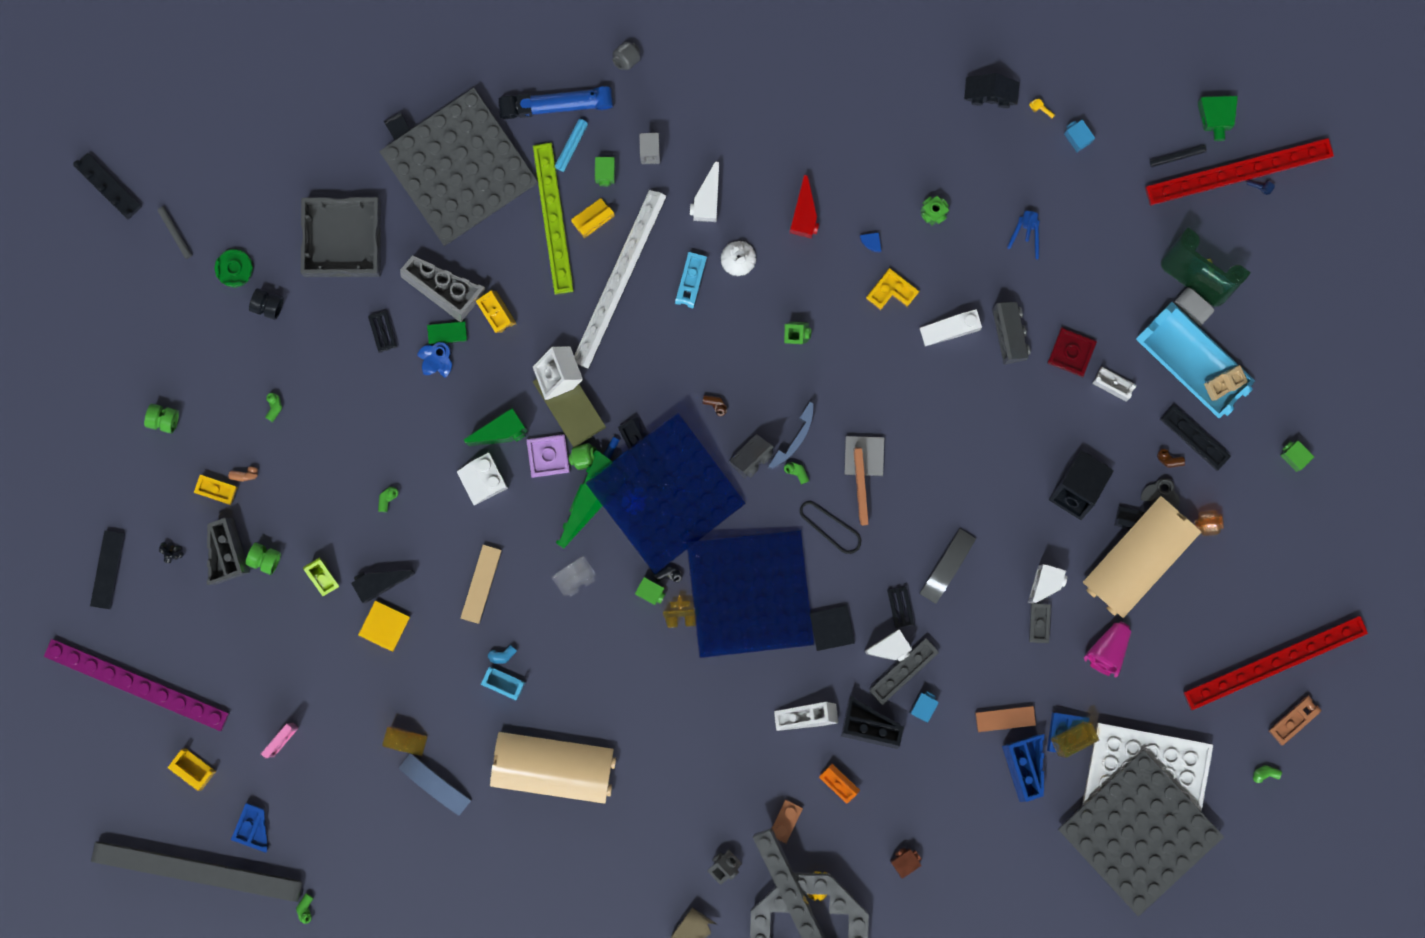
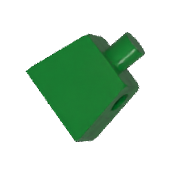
[1198,96,1238,141]

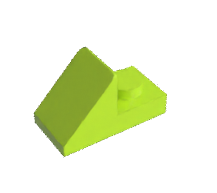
[303,557,339,596]

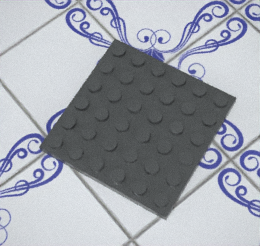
[379,88,538,247]
[1058,750,1224,917]

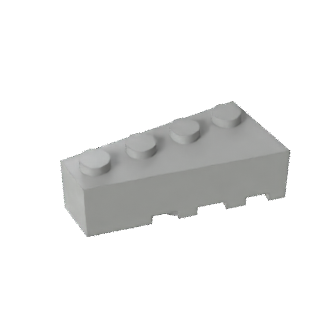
[400,255,485,323]

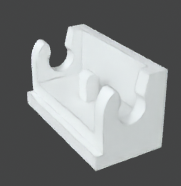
[1092,367,1136,401]

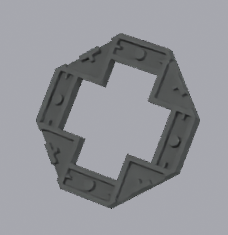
[750,872,869,938]

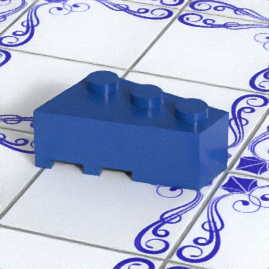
[1002,734,1044,802]

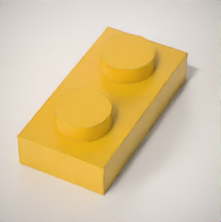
[194,475,238,505]

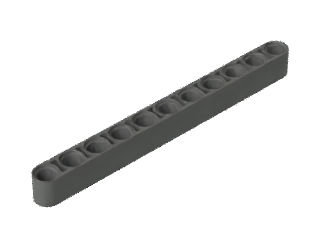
[91,841,302,902]

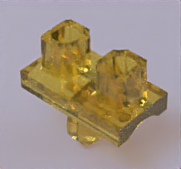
[663,596,698,628]

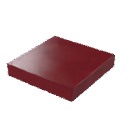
[1047,327,1097,377]

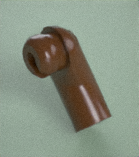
[702,395,727,416]
[1157,449,1185,468]

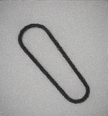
[800,502,861,554]

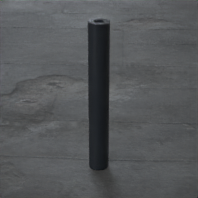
[1150,145,1207,167]

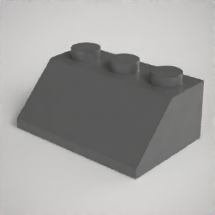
[992,302,1031,365]

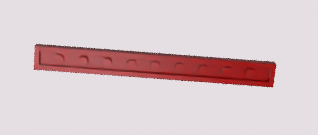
[1145,138,1334,206]
[1183,616,1368,710]

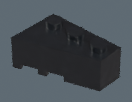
[841,696,904,749]

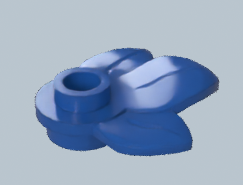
[417,342,452,378]

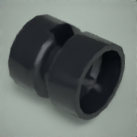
[249,288,284,320]

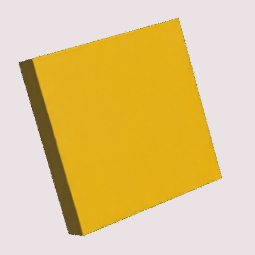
[358,601,410,652]

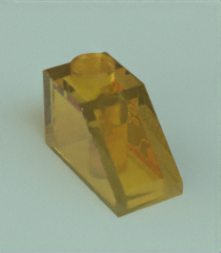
[382,727,427,756]

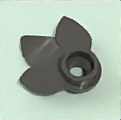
[1141,478,1180,509]

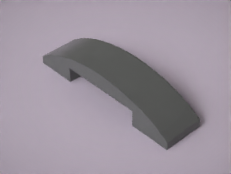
[920,529,976,604]

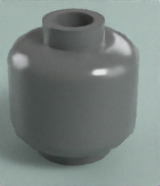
[612,42,640,70]

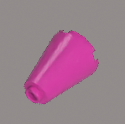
[1084,622,1131,677]

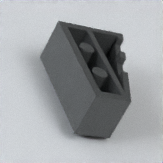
[207,518,250,585]

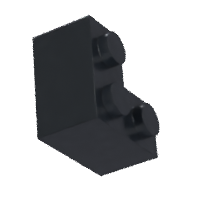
[964,73,1019,108]

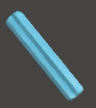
[555,119,588,172]

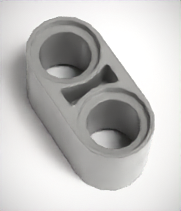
[1174,287,1214,326]

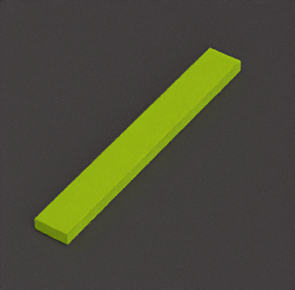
[533,143,574,295]

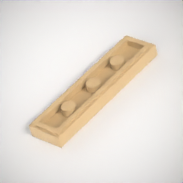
[461,545,502,624]

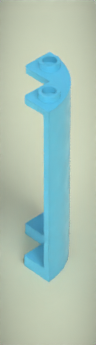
[1136,302,1255,418]

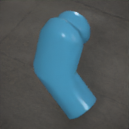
[488,645,517,664]

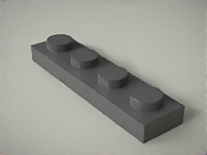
[869,638,939,705]

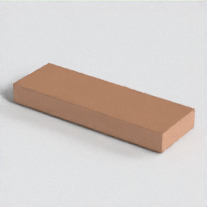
[975,706,1036,732]

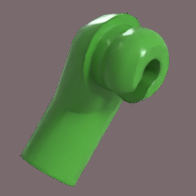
[265,393,282,422]
[784,462,810,485]
[296,893,314,924]

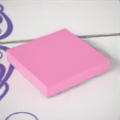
[261,723,298,758]

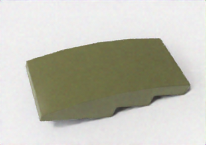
[532,379,606,448]

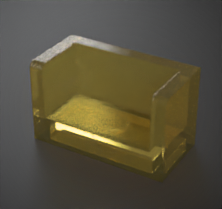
[1051,722,1099,758]

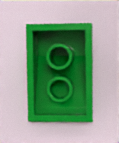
[464,409,528,447]

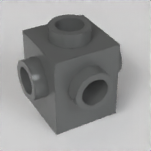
[707,850,742,885]

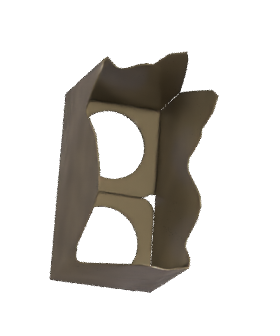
[670,907,717,938]

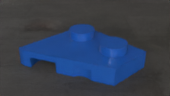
[1047,713,1090,754]

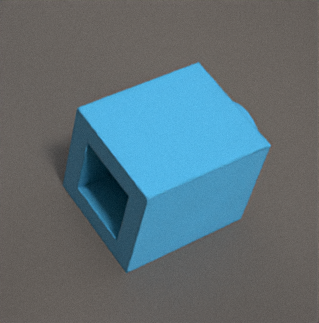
[1064,120,1095,152]
[909,691,939,723]

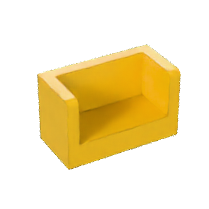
[167,748,216,791]

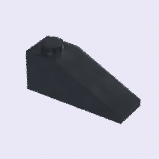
[351,570,415,603]

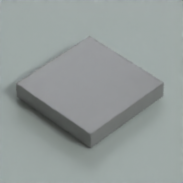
[844,436,884,476]

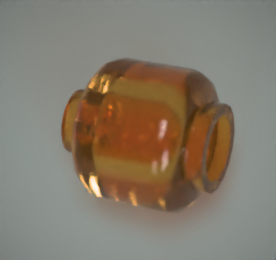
[1195,510,1224,536]

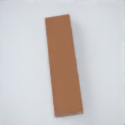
[853,447,868,526]

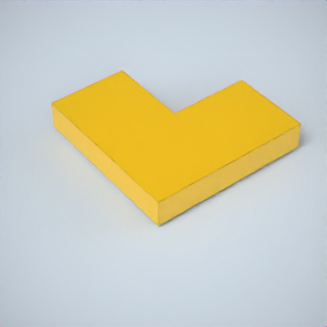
[866,268,920,310]

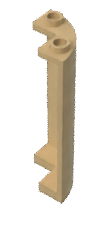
[1083,496,1201,618]
[490,732,616,804]

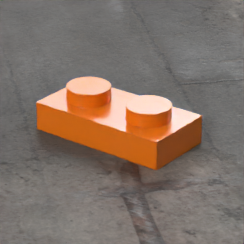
[819,764,860,804]

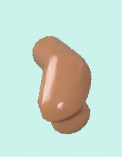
[229,466,258,482]

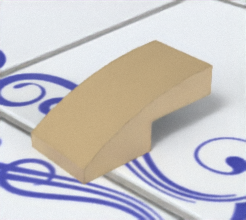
[1204,365,1248,401]

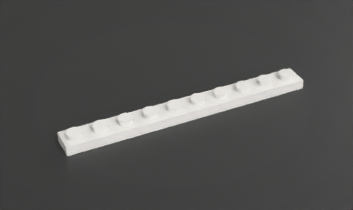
[574,190,666,368]

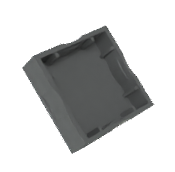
[301,197,381,277]

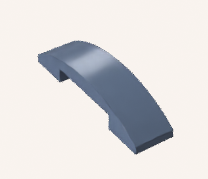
[768,402,813,470]
[399,753,471,816]

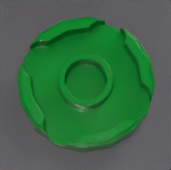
[214,249,254,288]

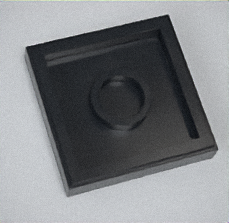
[809,606,855,651]

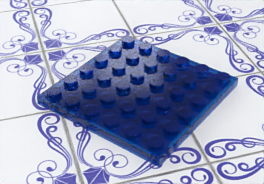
[586,412,746,574]
[686,530,814,658]

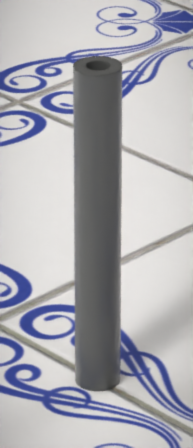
[157,207,192,259]

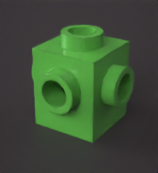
[920,196,949,226]

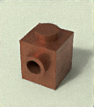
[890,848,922,879]

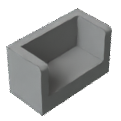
[639,133,660,164]

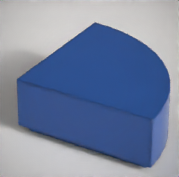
[859,233,881,253]

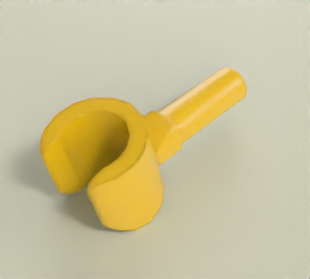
[1029,99,1055,118]

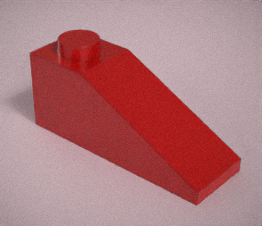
[790,175,819,239]

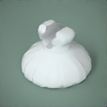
[721,241,756,276]

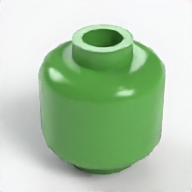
[569,443,597,470]

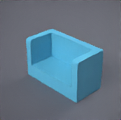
[481,667,526,700]

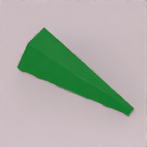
[556,450,629,548]

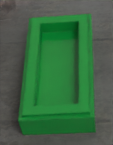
[427,322,467,345]

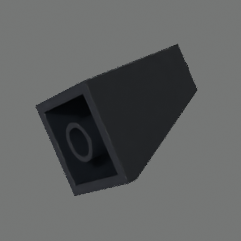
[1049,450,1114,520]

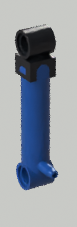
[498,87,613,119]

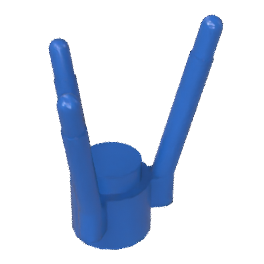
[1007,211,1040,260]

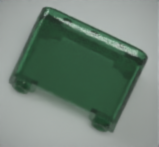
[1161,227,1251,307]

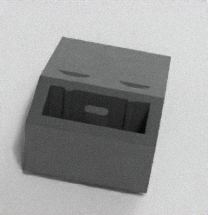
[729,434,773,479]

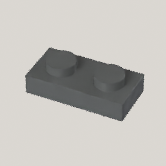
[1029,603,1051,643]

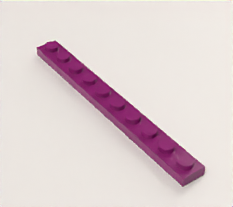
[44,639,230,731]

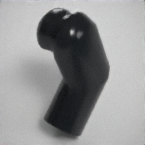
[653,566,682,582]

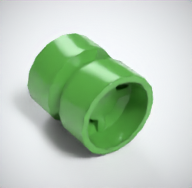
[144,403,179,434]
[245,542,281,575]

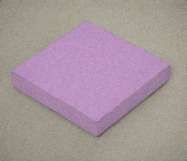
[527,435,570,478]

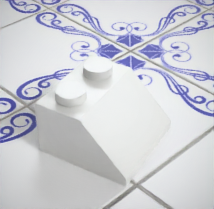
[533,347,583,400]
[457,453,508,506]
[1028,564,1068,603]
[864,630,912,661]

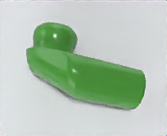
[378,487,399,512]
[1253,765,1282,783]

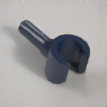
[1246,180,1275,195]

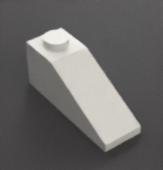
[690,162,719,222]
[919,309,982,346]
[774,702,838,731]

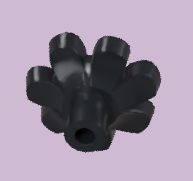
[159,542,184,563]

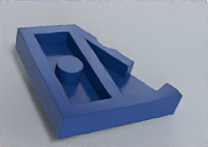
[231,803,267,853]

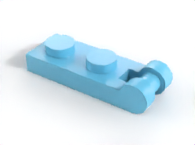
[675,252,707,309]

